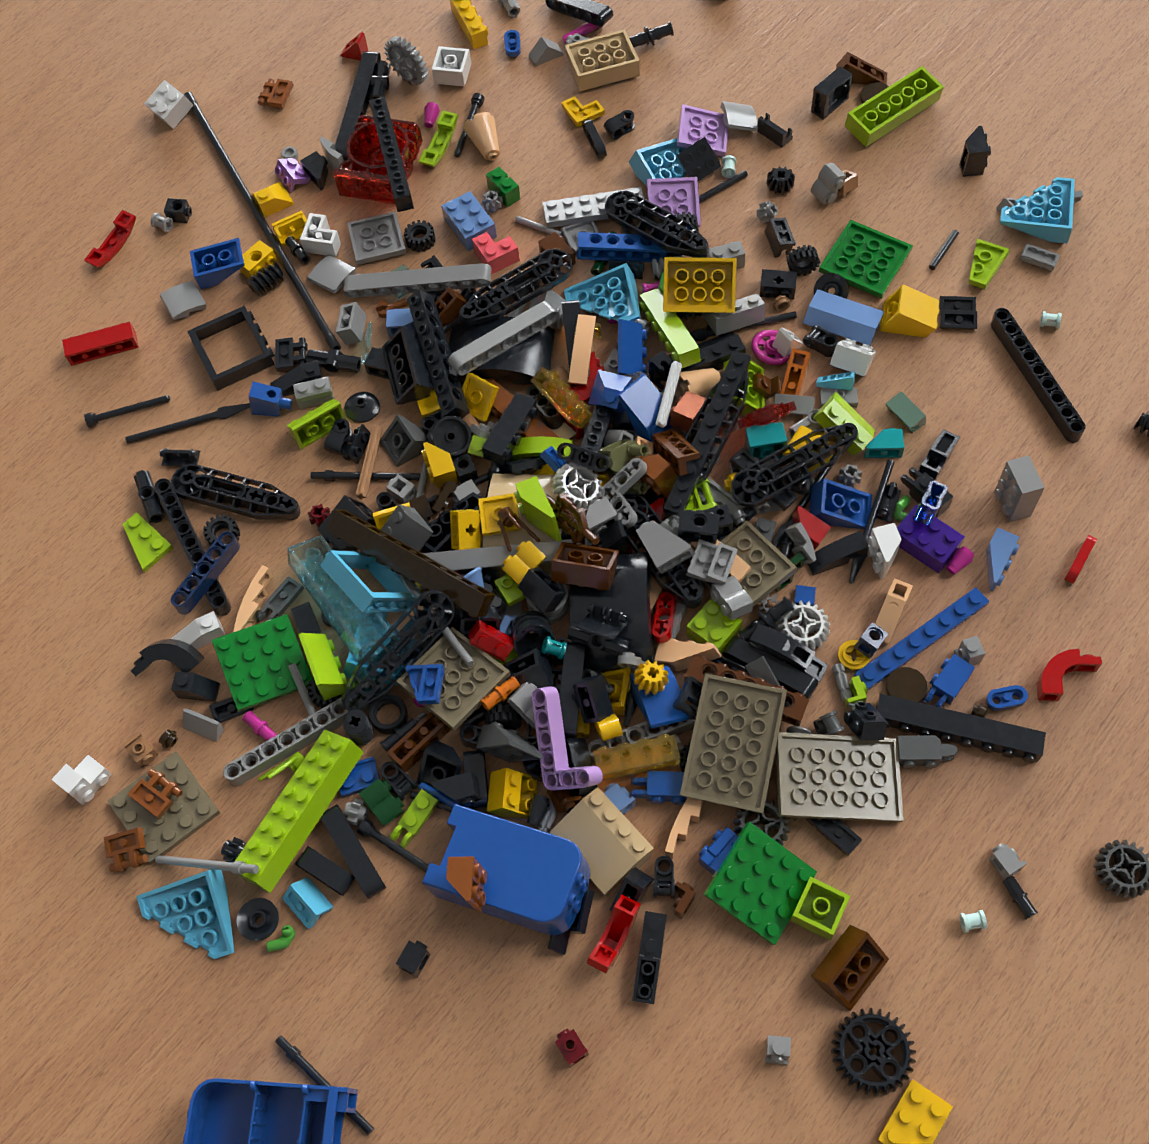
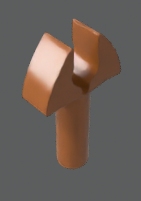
[376,298,408,318]

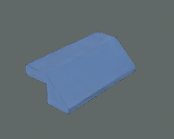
[803,289,884,346]

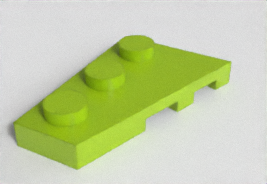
[969,239,1009,289]
[122,512,173,572]

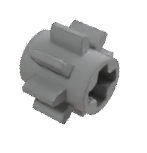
[482,191,503,212]
[756,201,778,223]
[838,463,862,488]
[759,594,781,613]
[344,798,369,826]

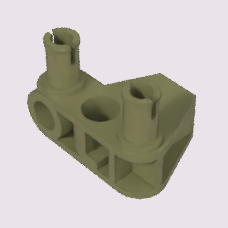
[599,440,649,495]

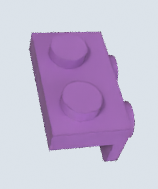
[275,158,311,192]

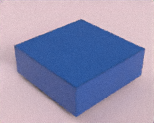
[794,585,816,607]

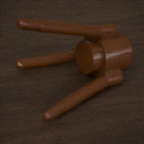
[497,507,540,552]

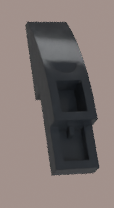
[748,624,828,682]
[632,911,667,1004]

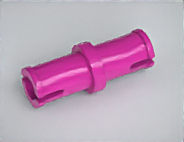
[242,711,278,741]

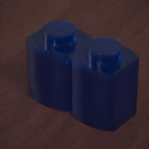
[914,480,947,525]

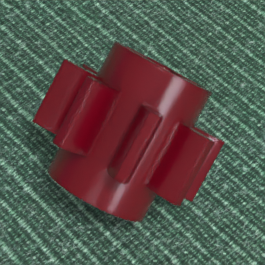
[308,504,330,528]

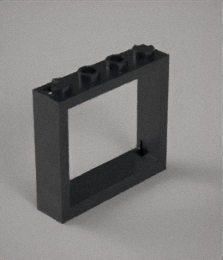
[187,306,275,391]

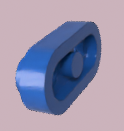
[504,30,521,57]
[986,685,1028,711]

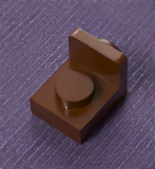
[753,372,781,399]
[547,789,582,813]
[673,882,696,919]

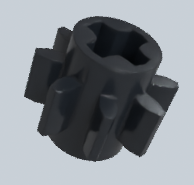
[221,837,246,863]

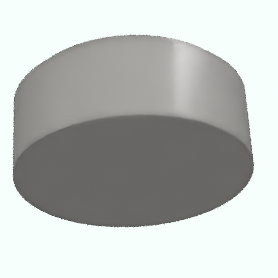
[281,146,298,160]

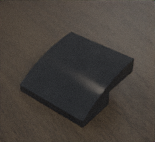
[939,296,977,329]

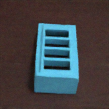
[816,372,855,391]

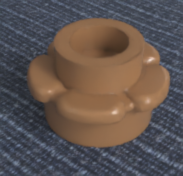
[773,295,790,312]

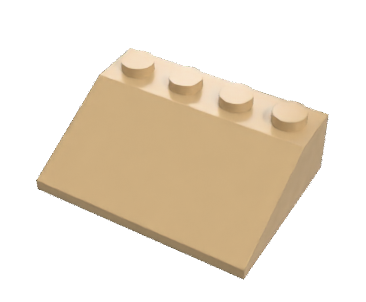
[565,29,640,92]
[549,787,654,896]

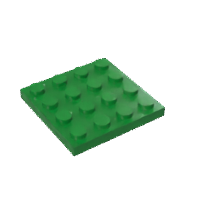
[819,220,913,299]
[212,614,313,712]
[703,822,817,945]

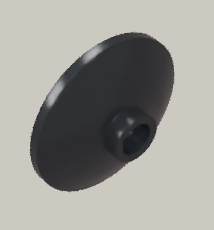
[813,273,849,299]
[344,392,380,423]
[236,898,279,941]

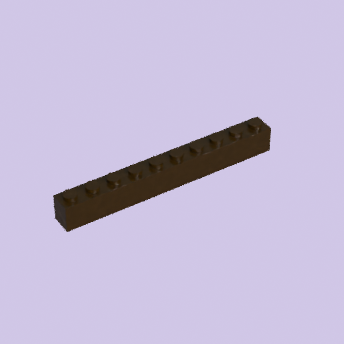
[326,509,495,618]

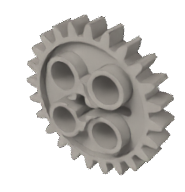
[384,36,428,86]

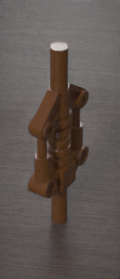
[546,493,600,545]

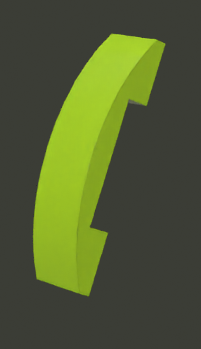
[419,111,458,167]
[506,436,573,462]

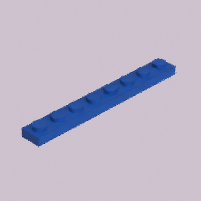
[854,587,989,691]

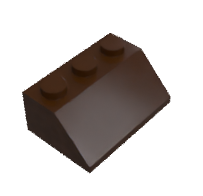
[551,542,619,590]
[811,925,889,1011]

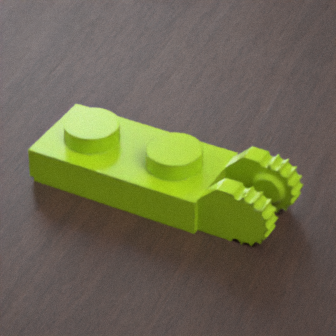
[390,789,439,848]

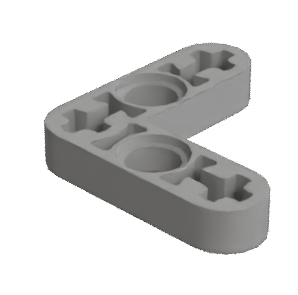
[600,458,647,528]

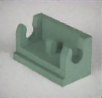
[886,391,926,433]

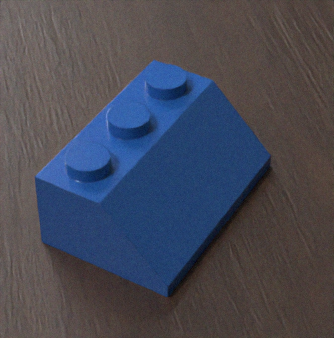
[618,319,647,381]

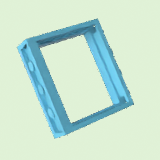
[320,550,416,613]

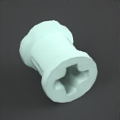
[721,155,736,178]
[1040,311,1062,329]
[959,910,987,933]

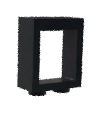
[811,66,852,120]

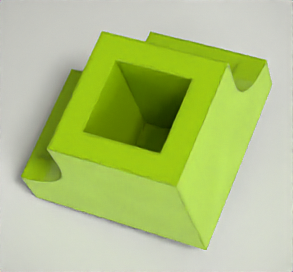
[494,574,526,607]

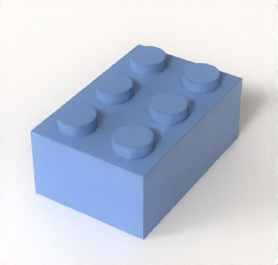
[441,191,497,251]

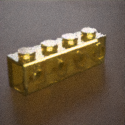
[531,367,593,429]
[593,734,680,781]

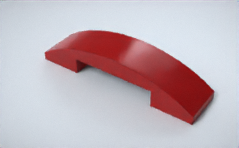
[84,210,136,268]

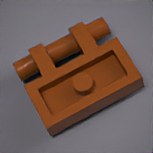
[258,79,294,109]
[128,769,183,819]
[104,827,148,872]

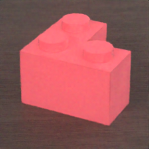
[472,232,520,274]

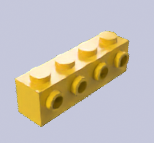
[450,0,489,49]

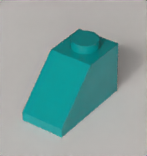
[864,428,904,458]

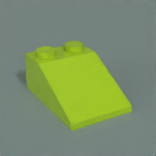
[514,476,562,542]

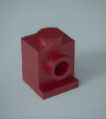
[555,1028,589,1068]

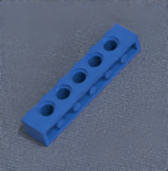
[576,232,680,263]

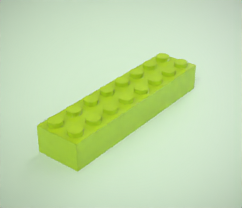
[235,729,364,893]

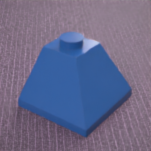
[588,370,633,413]

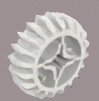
[552,462,603,511]
[776,601,830,651]

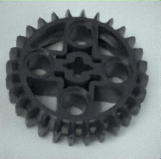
[831,1008,916,1096]

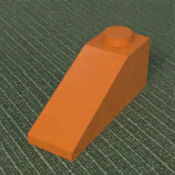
[780,348,811,395]

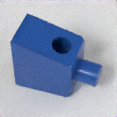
[249,381,292,417]

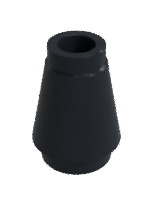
[527,794,550,827]

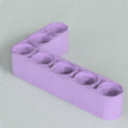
[532,686,603,790]

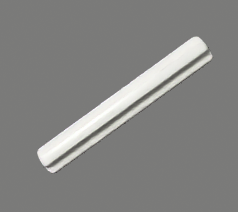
[656,361,682,428]

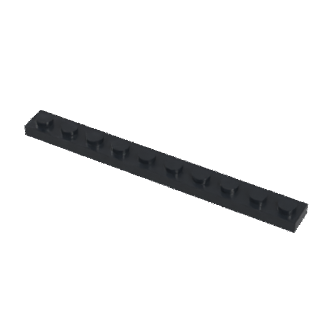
[663,351,751,517]

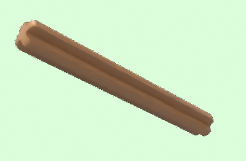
[356,425,383,500]

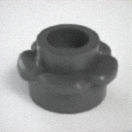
[731,510,747,526]

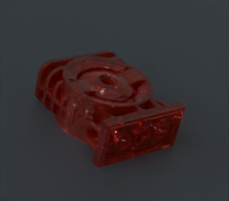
[333,115,423,204]

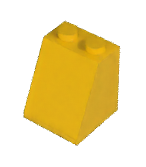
[879,284,939,338]

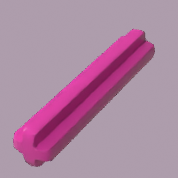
[562,23,599,44]

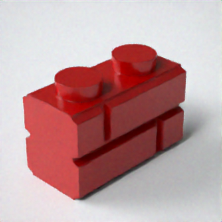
[468,619,514,662]

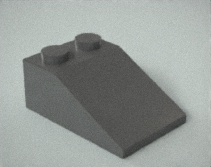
[476,722,543,763]

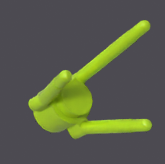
[258,751,305,781]

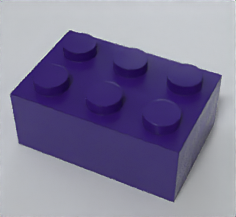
[897,505,965,574]

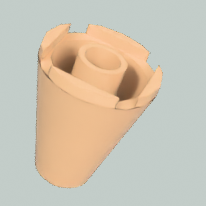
[464,112,500,161]
[674,368,721,403]

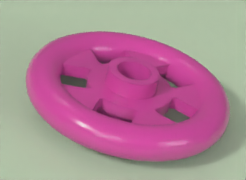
[751,330,791,365]

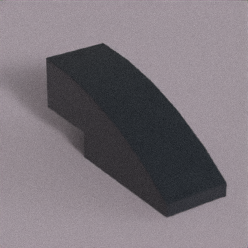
[919,429,960,481]
[808,531,869,575]

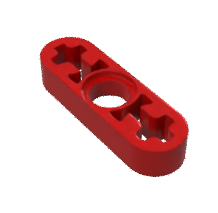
[1064,535,1097,584]
[652,592,677,643]

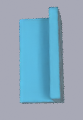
[282,877,333,929]

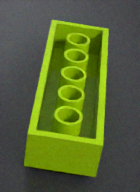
[844,66,944,147]

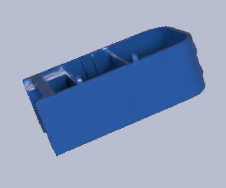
[422,804,591,935]
[183,1078,358,1144]

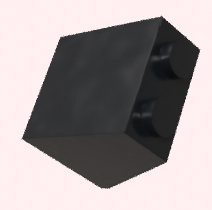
[317,495,377,552]

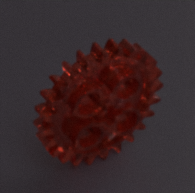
[737,401,797,429]

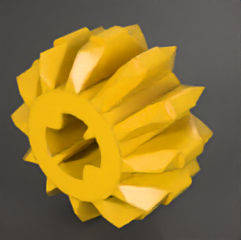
[634,660,669,696]

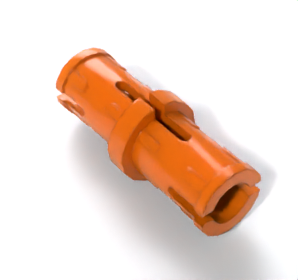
[481,676,520,711]

